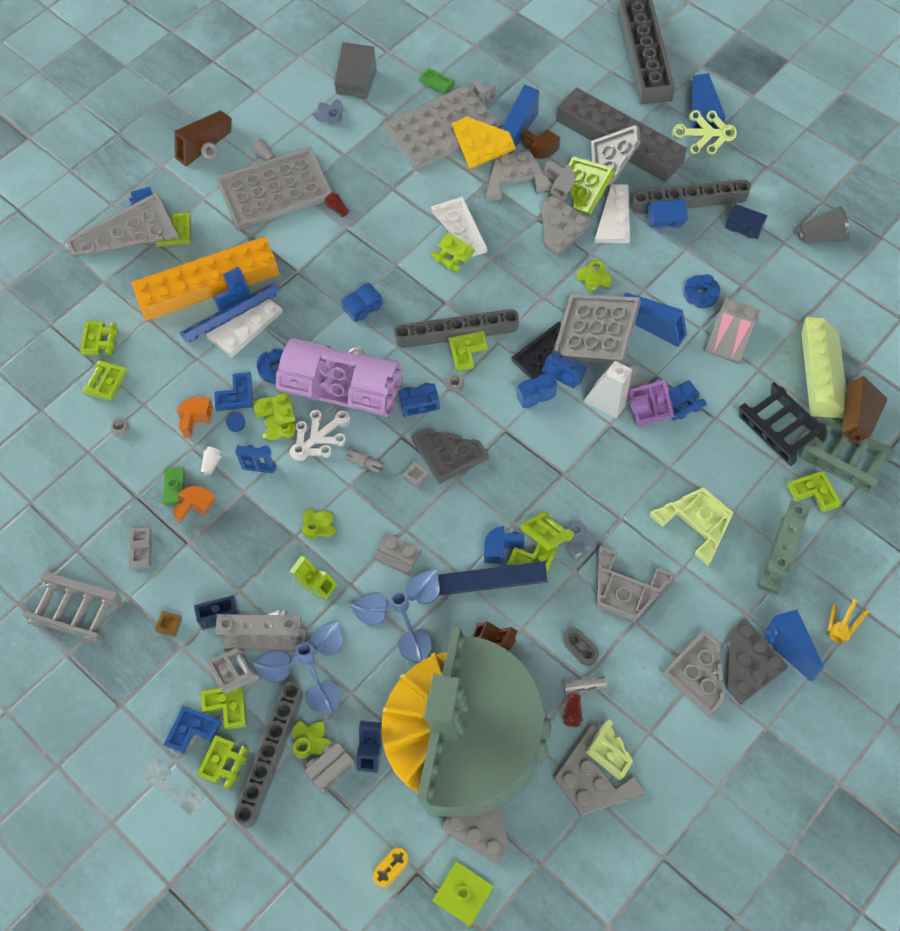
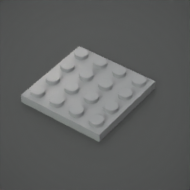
[553,294,641,364]

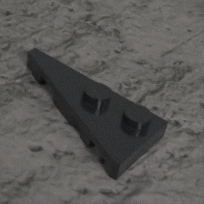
[512,322,561,380]

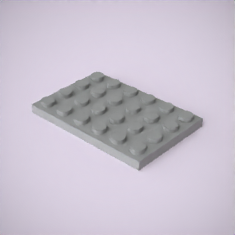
[383,84,501,171]
[216,146,333,230]

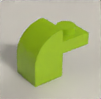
[289,556,338,600]

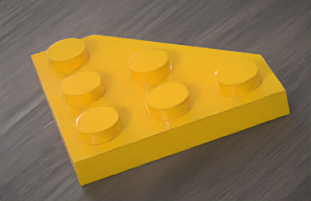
[452,117,516,170]

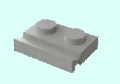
[373,533,422,576]

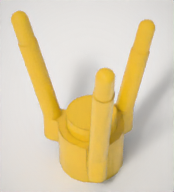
[827,598,869,644]

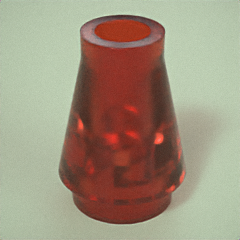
[325,192,349,217]
[562,694,583,727]

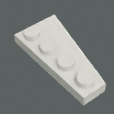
[595,184,630,243]
[430,197,487,257]
[206,299,283,358]

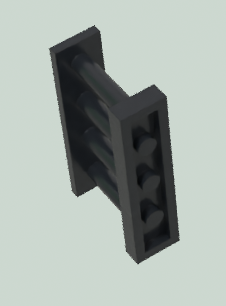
[739,382,828,467]

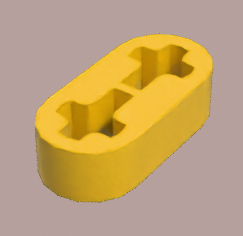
[373,848,409,888]

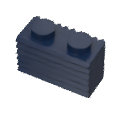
[725,204,768,239]
[194,595,241,630]

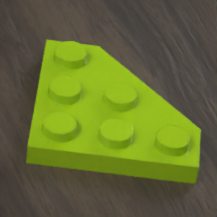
[568,156,615,215]

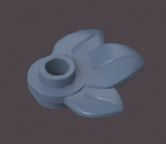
[313,99,344,124]
[559,520,596,560]

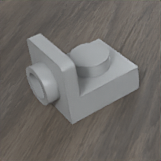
[471,79,495,105]

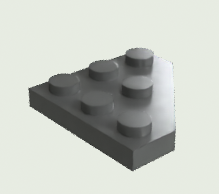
[412,429,489,484]
[726,619,789,705]

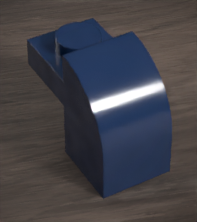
[356,721,383,773]

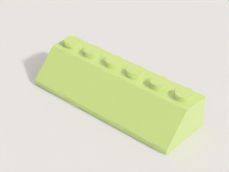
[801,317,847,418]

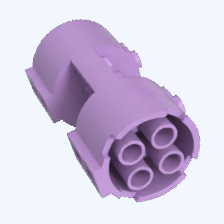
[276,338,403,418]

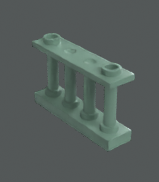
[800,417,895,495]
[758,500,810,595]

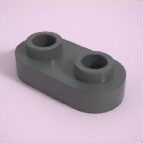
[563,629,599,666]

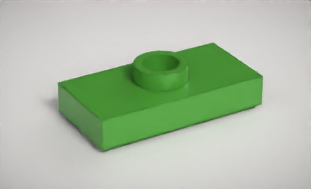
[419,67,455,94]
[163,467,185,505]

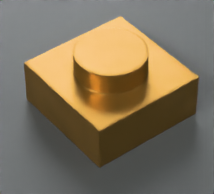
[155,611,182,637]

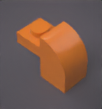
[177,397,214,438]
[173,486,216,524]

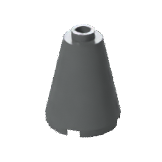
[798,206,850,242]

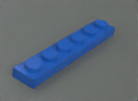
[179,282,280,342]

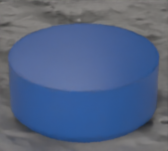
[226,413,246,432]

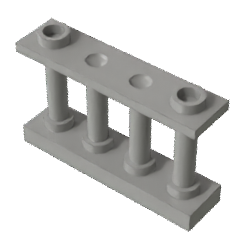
[23,571,122,644]
[215,614,307,651]

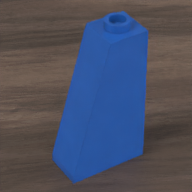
[690,73,726,129]
[502,85,539,154]
[623,292,687,347]

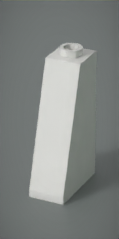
[584,361,632,418]

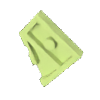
[586,719,633,780]

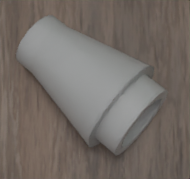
[252,139,276,160]

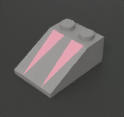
[704,298,761,364]

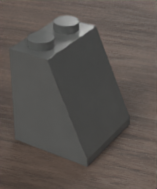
[335,42,377,99]

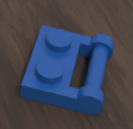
[235,445,277,473]

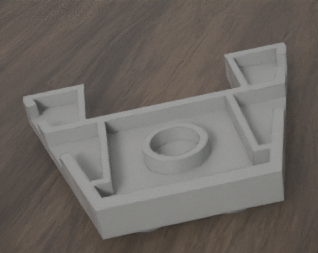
[486,151,552,201]
[597,546,674,622]
[554,725,646,816]

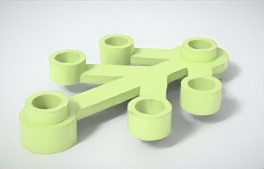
[672,110,737,156]

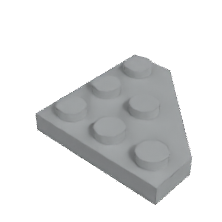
[591,125,641,186]
[541,194,592,257]
[662,630,725,718]
[441,808,509,865]

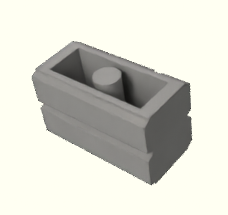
[304,742,355,794]

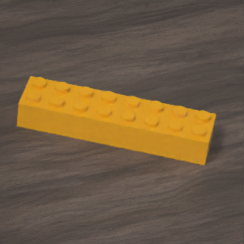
[131,236,280,321]

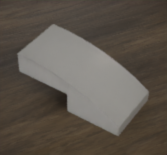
[129,527,152,569]

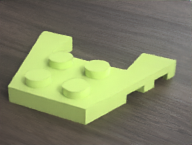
[650,487,734,566]

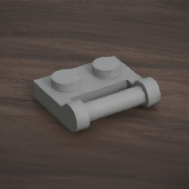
[207,647,258,695]

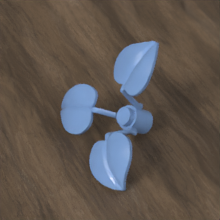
[351,571,440,663]
[253,621,343,714]

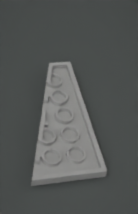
[66,192,180,257]

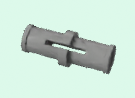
[346,449,385,474]
[563,676,607,695]

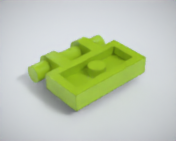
[430,232,476,273]
[80,321,118,356]
[197,735,249,790]

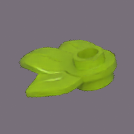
[576,259,611,293]
[262,415,296,441]
[302,508,337,540]
[292,721,332,758]

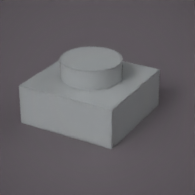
[402,461,430,489]

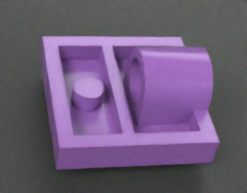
[629,380,675,426]

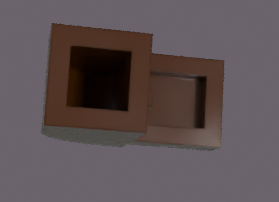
[521,129,560,159]
[472,621,518,650]

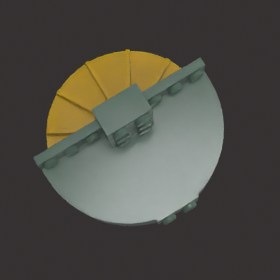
[381,627,552,818]

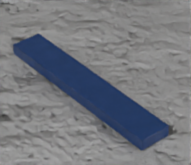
[438,561,548,596]

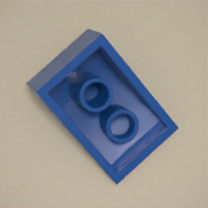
[765,609,824,681]

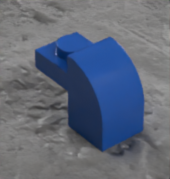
[484,526,524,563]

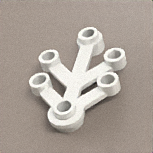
[290,410,350,461]

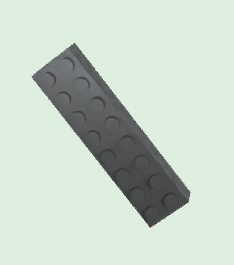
[618,0,675,105]
[556,87,687,182]

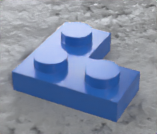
[213,267,251,311]
[214,372,253,411]
[164,706,222,754]

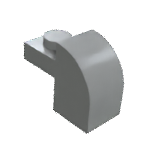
[542,160,575,201]

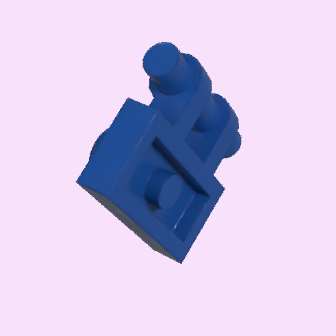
[669,380,707,421]

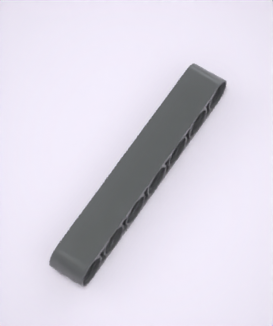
[632,179,751,214]
[395,309,519,348]
[234,681,303,828]

